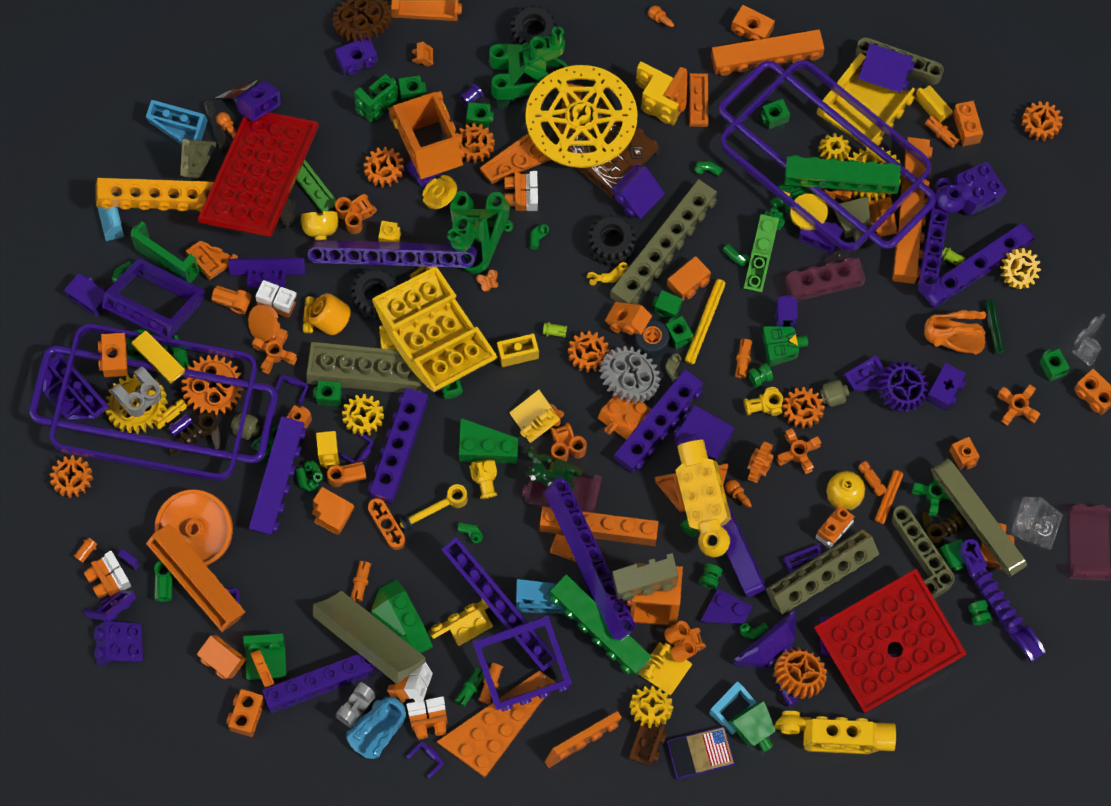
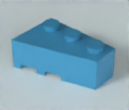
[146,100,208,145]
[516,579,564,614]

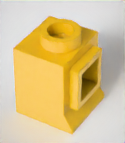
[379,221,401,243]

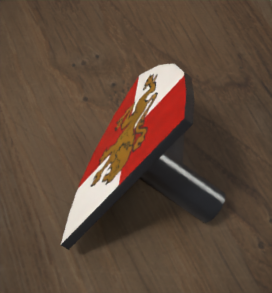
[215,80,258,114]

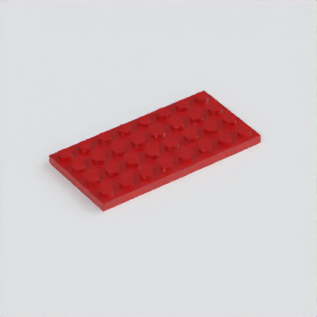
[198,112,319,237]

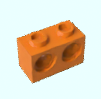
[953,101,983,147]
[1074,369,1111,416]
[227,689,265,738]

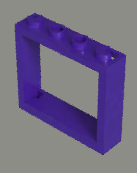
[102,258,205,340]
[473,614,572,712]

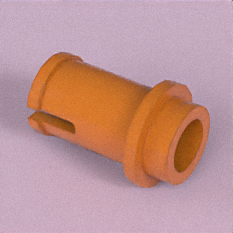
[73,537,97,563]

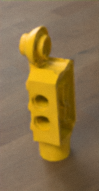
[676,440,731,557]
[774,711,896,754]

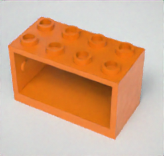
[393,92,464,179]
[627,563,683,626]

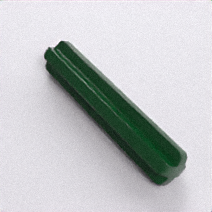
[984,300,1005,354]

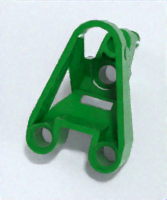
[489,27,568,100]
[447,191,510,274]

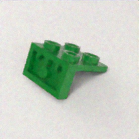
[243,634,286,680]

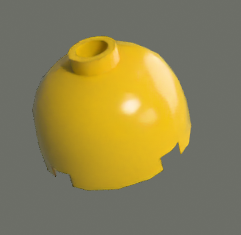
[301,211,338,241]
[826,471,865,510]

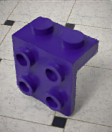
[94,621,143,666]

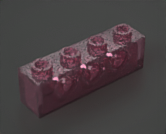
[785,258,865,301]

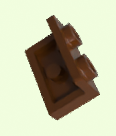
[629,723,667,767]

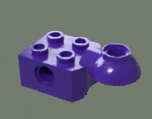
[936,161,1007,215]

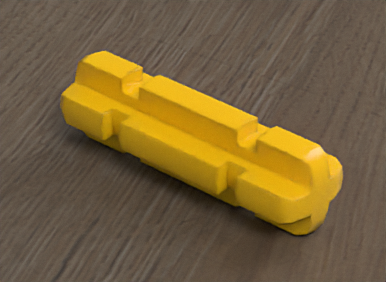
[303,297,316,333]
[153,399,187,429]

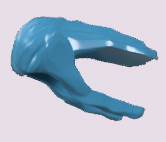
[346,697,406,759]

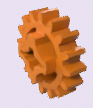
[1022,101,1063,141]
[459,123,495,163]
[364,147,405,188]
[568,331,609,373]
[782,387,825,429]
[747,442,774,483]
[50,455,93,498]

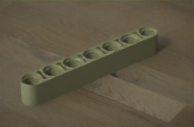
[931,458,1027,577]

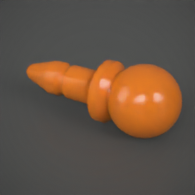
[648,5,674,27]
[216,112,237,139]
[725,480,752,507]

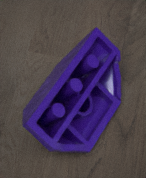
[43,353,109,420]
[733,610,796,669]

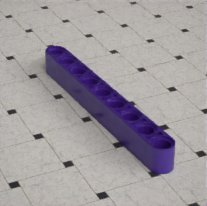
[308,240,477,268]
[677,433,766,598]
[545,478,635,640]

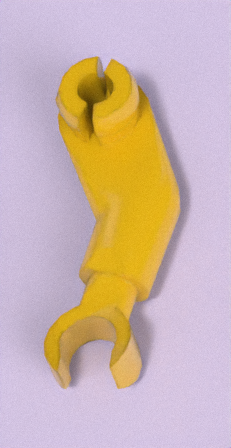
[587,262,629,285]

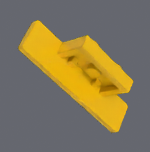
[427,599,493,646]

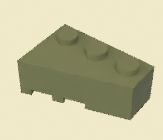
[612,553,678,600]

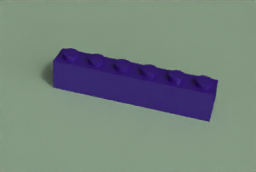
[249,416,307,536]

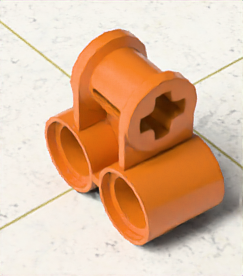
[335,194,377,234]
[550,422,587,462]
[664,621,706,663]

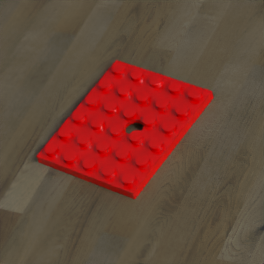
[814,569,967,713]

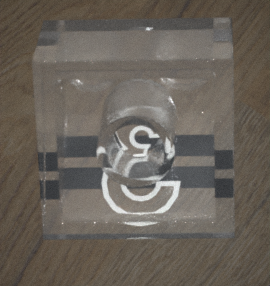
[1011,497,1063,550]

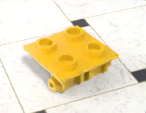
[509,390,560,443]
[638,642,692,696]

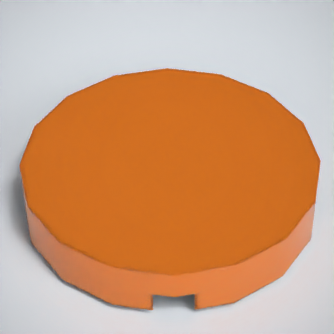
[248,304,280,342]

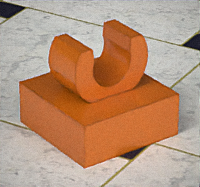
[412,42,433,67]

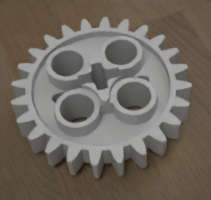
[599,346,661,404]

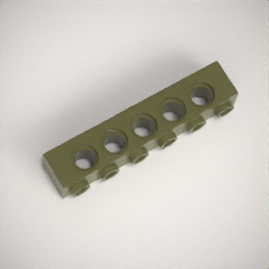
[766,529,880,615]

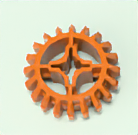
[774,647,827,699]

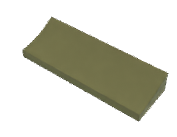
[307,342,422,393]
[313,591,426,684]

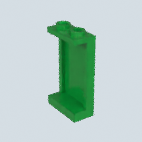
[131,221,200,283]

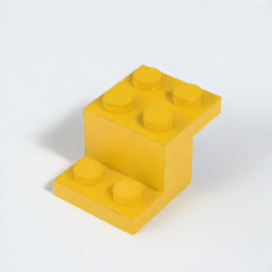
[636,62,679,126]

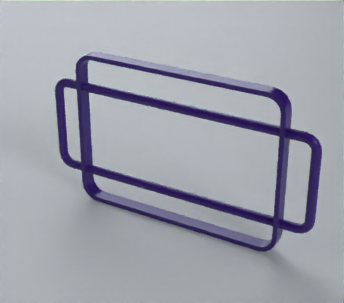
[719,60,936,251]
[29,324,278,481]

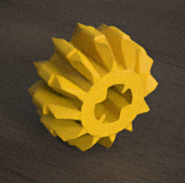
[818,133,851,161]

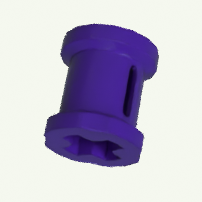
[459,83,484,107]

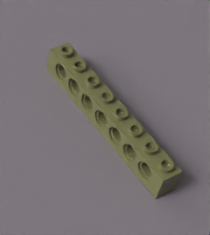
[610,179,717,304]

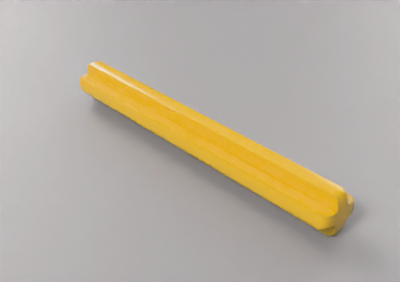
[685,279,726,365]

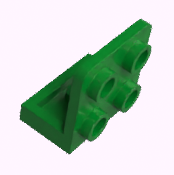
[354,83,398,123]

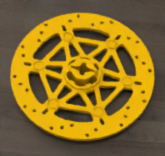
[526,65,638,168]

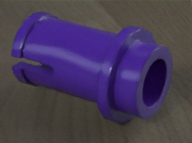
[168,414,193,437]
[777,684,799,707]

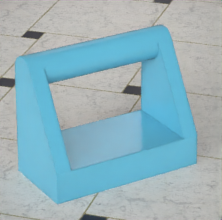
[98,193,124,241]
[709,681,756,735]

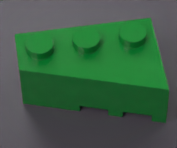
[459,418,518,464]

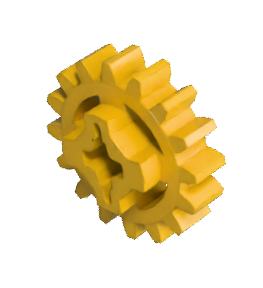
[1000,248,1041,289]
[342,394,384,436]
[629,686,673,728]

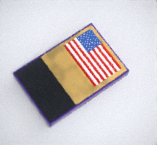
[667,726,735,780]

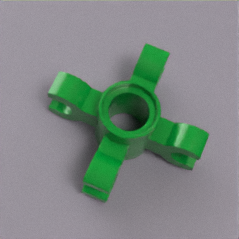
[912,477,951,517]

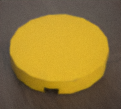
[422,175,457,210]
[790,194,828,230]

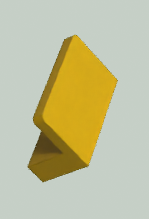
[915,85,953,123]

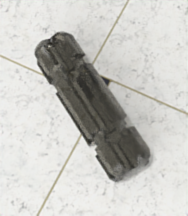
[824,241,858,267]

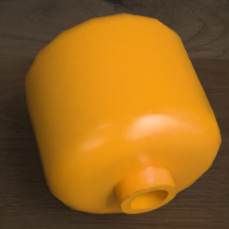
[309,293,351,336]

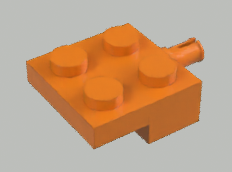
[598,395,652,440]

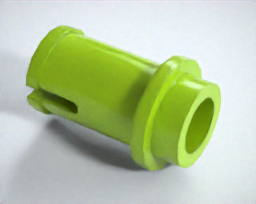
[942,247,966,266]
[543,322,567,338]

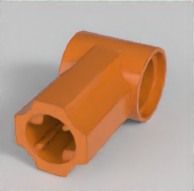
[211,285,252,315]
[327,462,366,488]

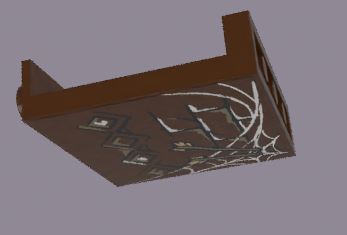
[560,101,659,199]

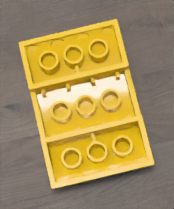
[372,267,498,392]

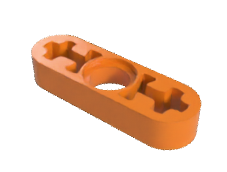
[368,498,405,550]

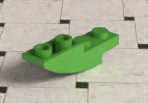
[744,214,779,292]

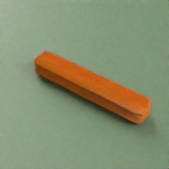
[875,470,903,524]

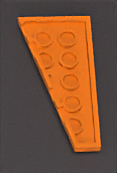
[437,671,555,778]

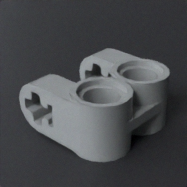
[110,366,161,417]
[336,682,376,729]

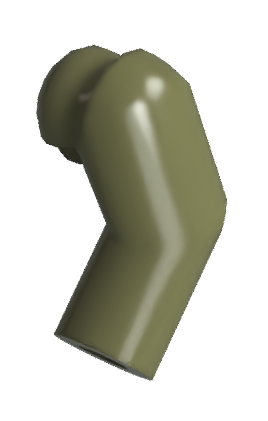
[665,353,681,383]

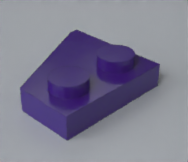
[843,355,894,391]
[700,588,753,625]
[84,590,136,621]

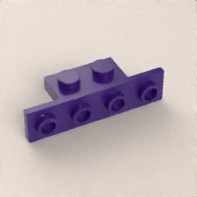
[228,258,305,288]

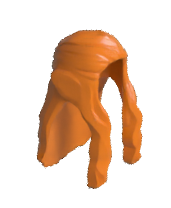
[924,310,986,355]

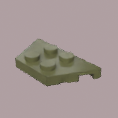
[180,138,217,178]

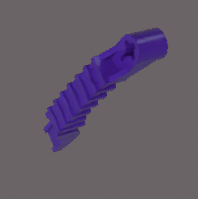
[958,539,1046,662]

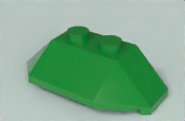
[371,580,433,653]

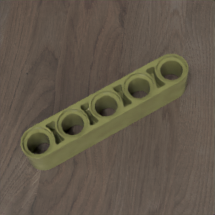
[855,38,944,85]

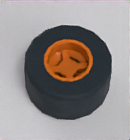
[635,320,670,357]

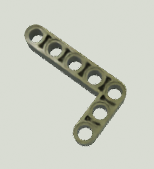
[891,506,954,599]

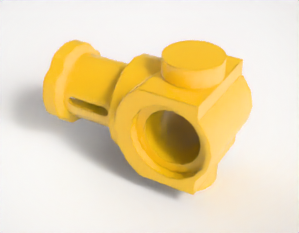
[744,387,783,416]
[469,459,497,499]

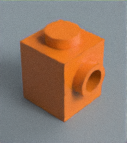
[287,405,312,428]
[949,437,980,470]

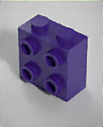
[611,164,665,219]

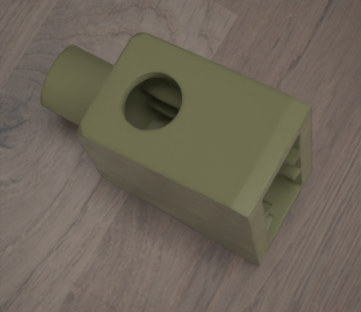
[833,197,871,242]

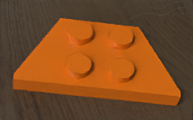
[655,464,728,512]

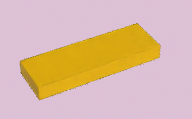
[131,330,185,384]

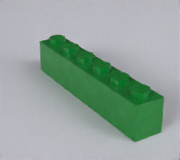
[784,155,900,194]
[547,574,652,675]

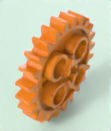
[181,355,244,417]

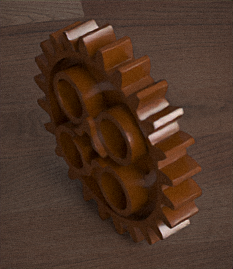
[332,0,392,42]

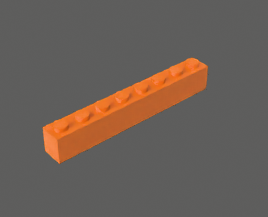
[892,137,933,284]

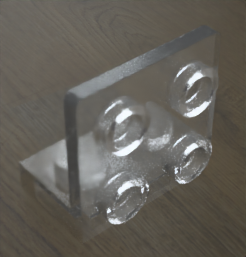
[1073,313,1106,366]

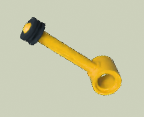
[399,484,468,531]

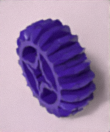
[877,361,929,412]

